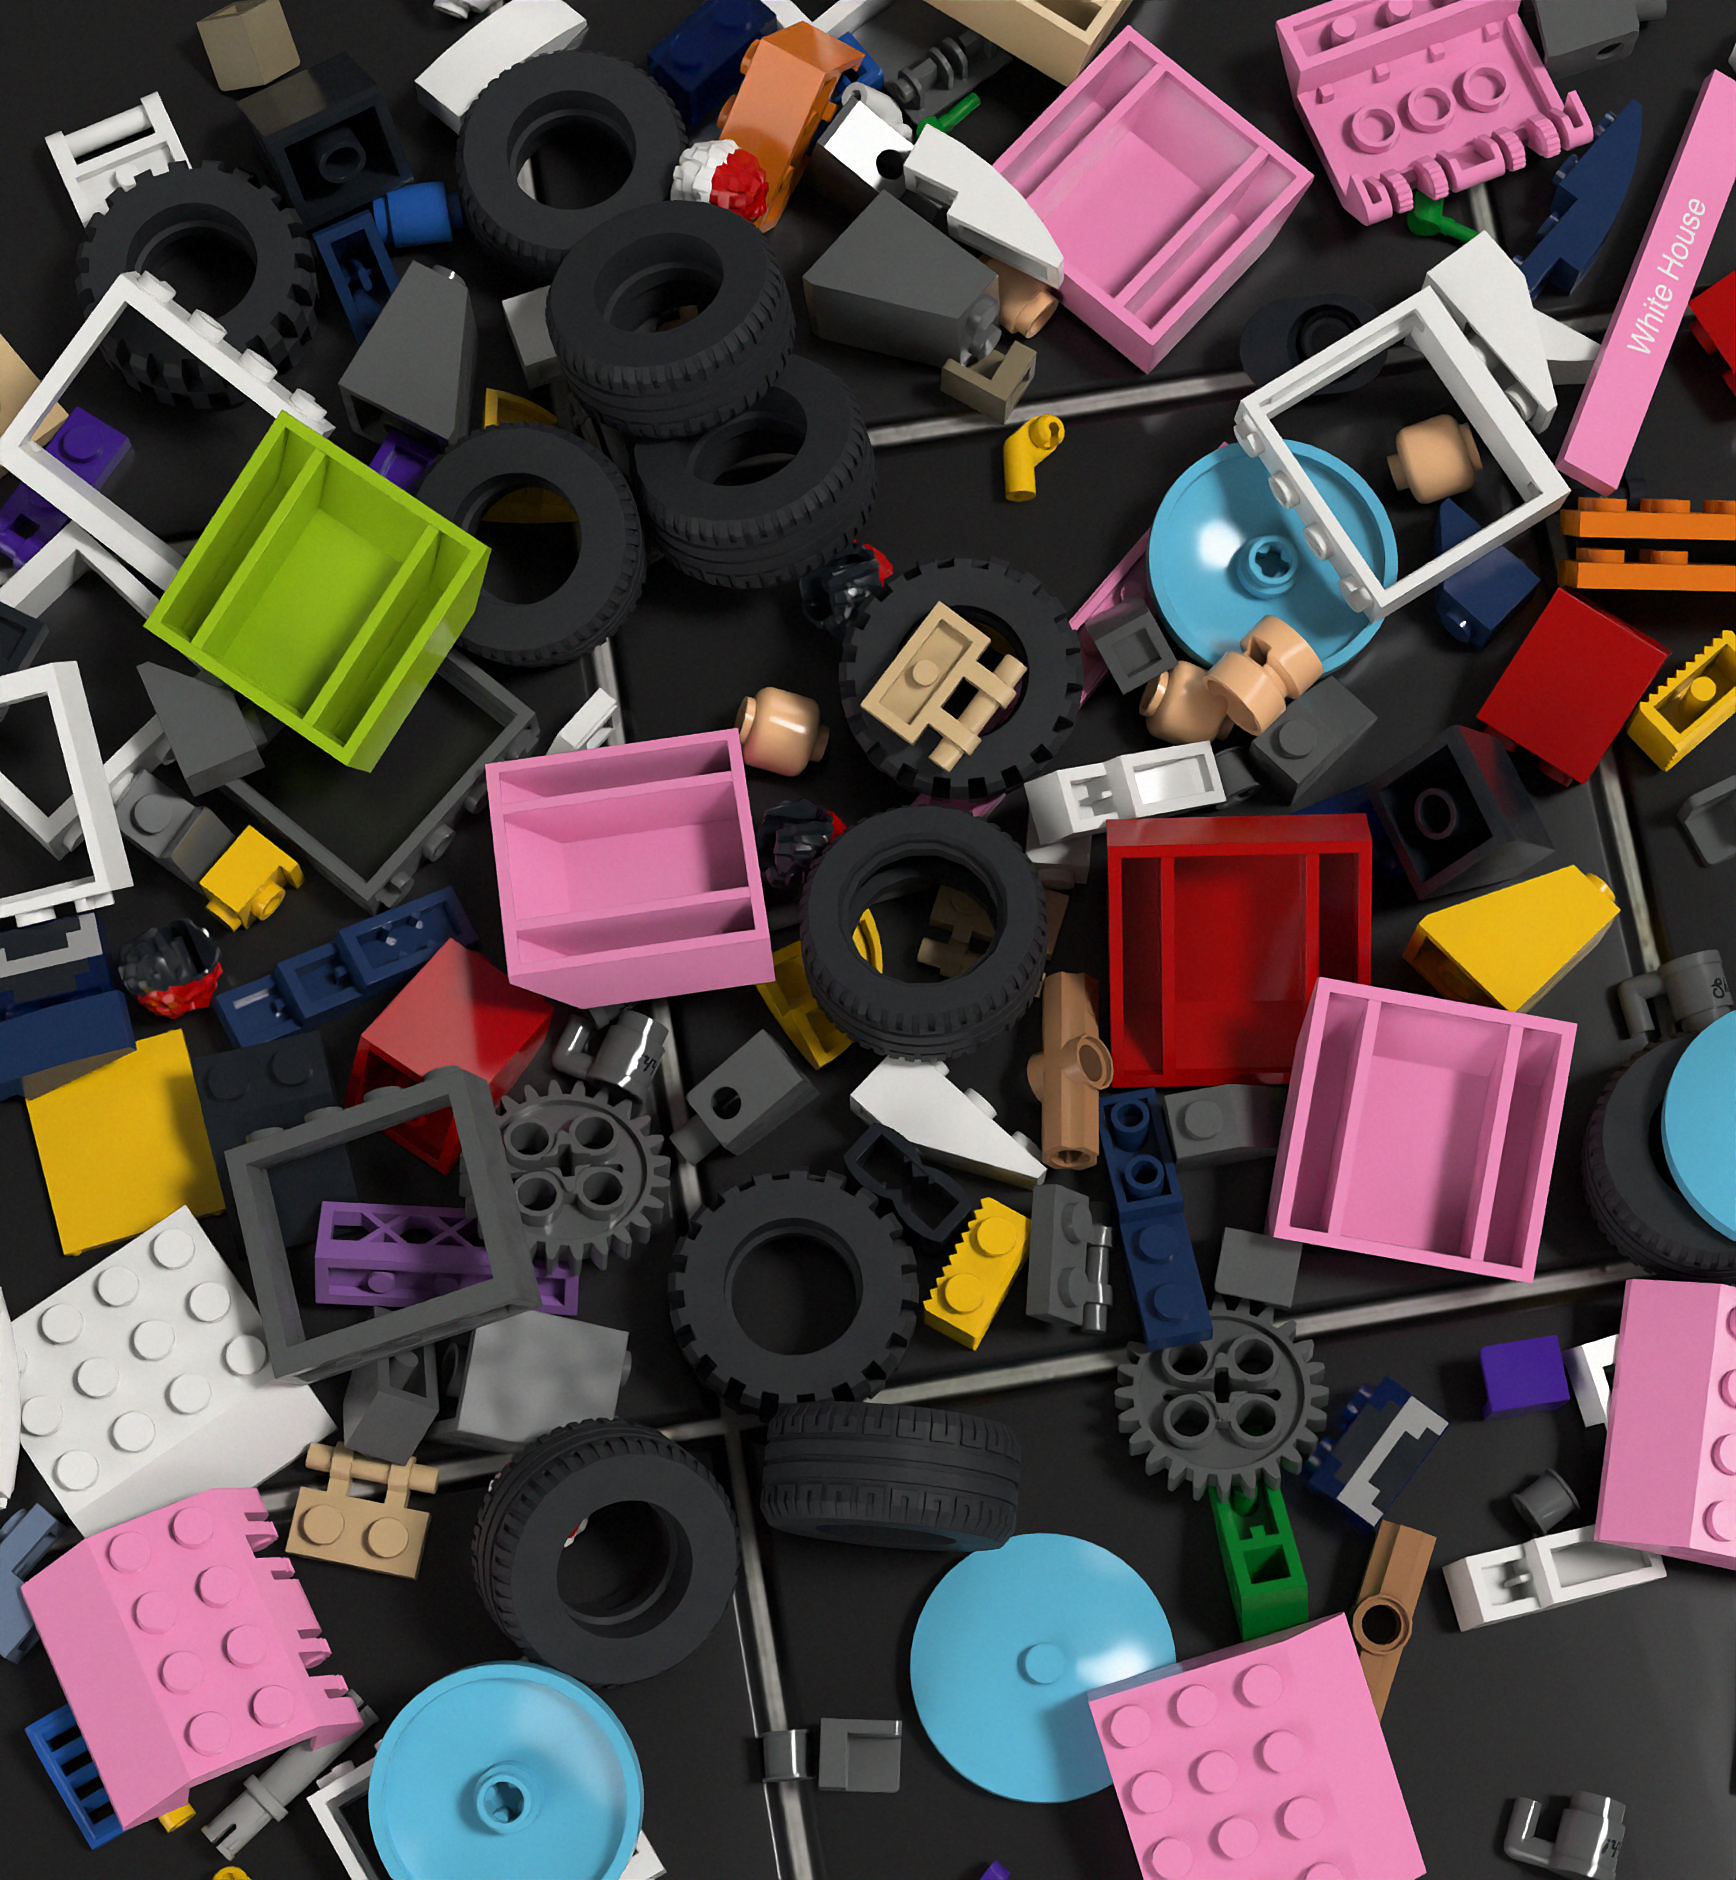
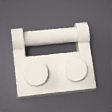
[44,92,192,233]

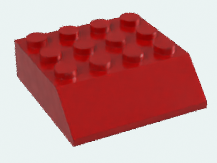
[1106,813,1372,1088]

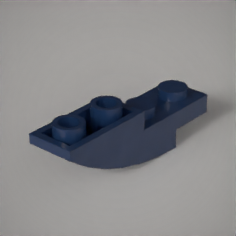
[1512,99,1643,302]
[1099,1087,1213,1352]

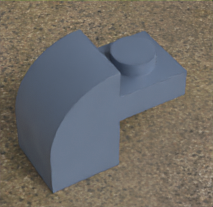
[0,1503,68,1664]

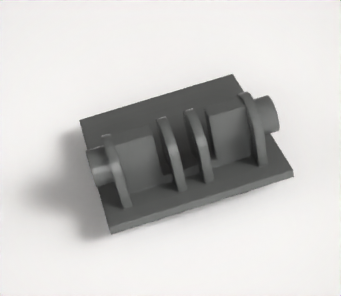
[851,0,1013,127]

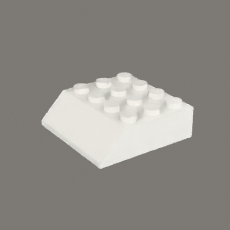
[11,1205,339,1538]

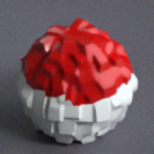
[671,139,769,223]

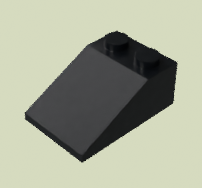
[191,1030,367,1261]

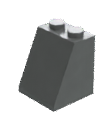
[802,189,1002,368]
[338,260,478,454]
[421,1310,632,1454]

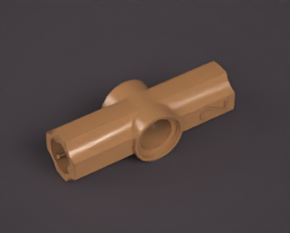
[1027,971,1114,1170]
[1347,1519,1437,1723]

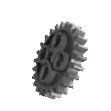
[459,1080,671,1276]
[1115,1294,1329,1503]

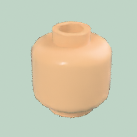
[1387,414,1483,504]
[1139,661,1234,746]
[733,687,829,777]

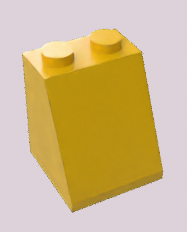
[1402,865,1621,1014]

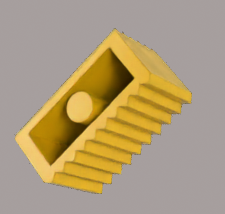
[1626,630,1736,772]
[922,1197,1031,1351]

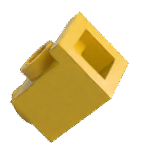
[199,825,305,932]

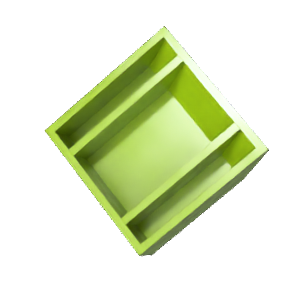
[143,410,491,773]

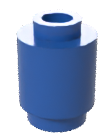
[372,180,464,249]

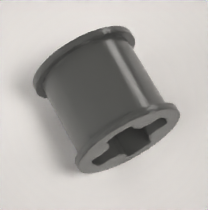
[1214,746,1262,809]
[1511,1468,1581,1537]
[759,1729,816,1782]

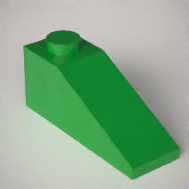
[1207,1425,1308,1642]

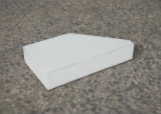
[546,688,620,755]

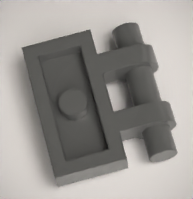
[1026,1184,1118,1334]

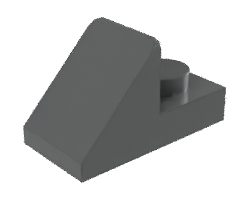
[114,769,237,897]

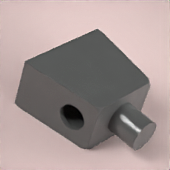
[1521,0,1667,82]
[802,96,944,225]
[669,1029,820,1166]

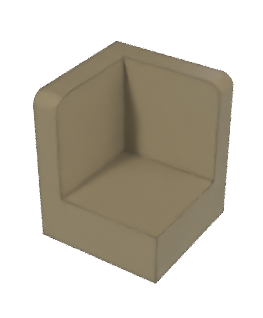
[196,0,300,91]
[940,340,1037,425]

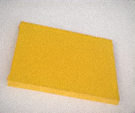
[25,1029,227,1257]

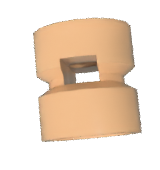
[1202,615,1324,736]

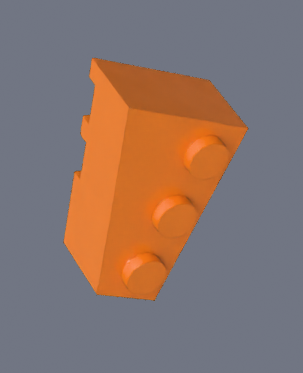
[717,21,866,233]

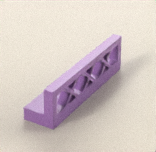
[315,1201,579,1316]

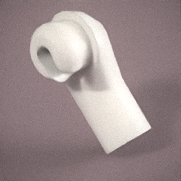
[842,82,914,144]

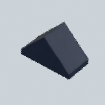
[312,209,400,345]

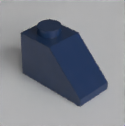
[1432,497,1541,651]

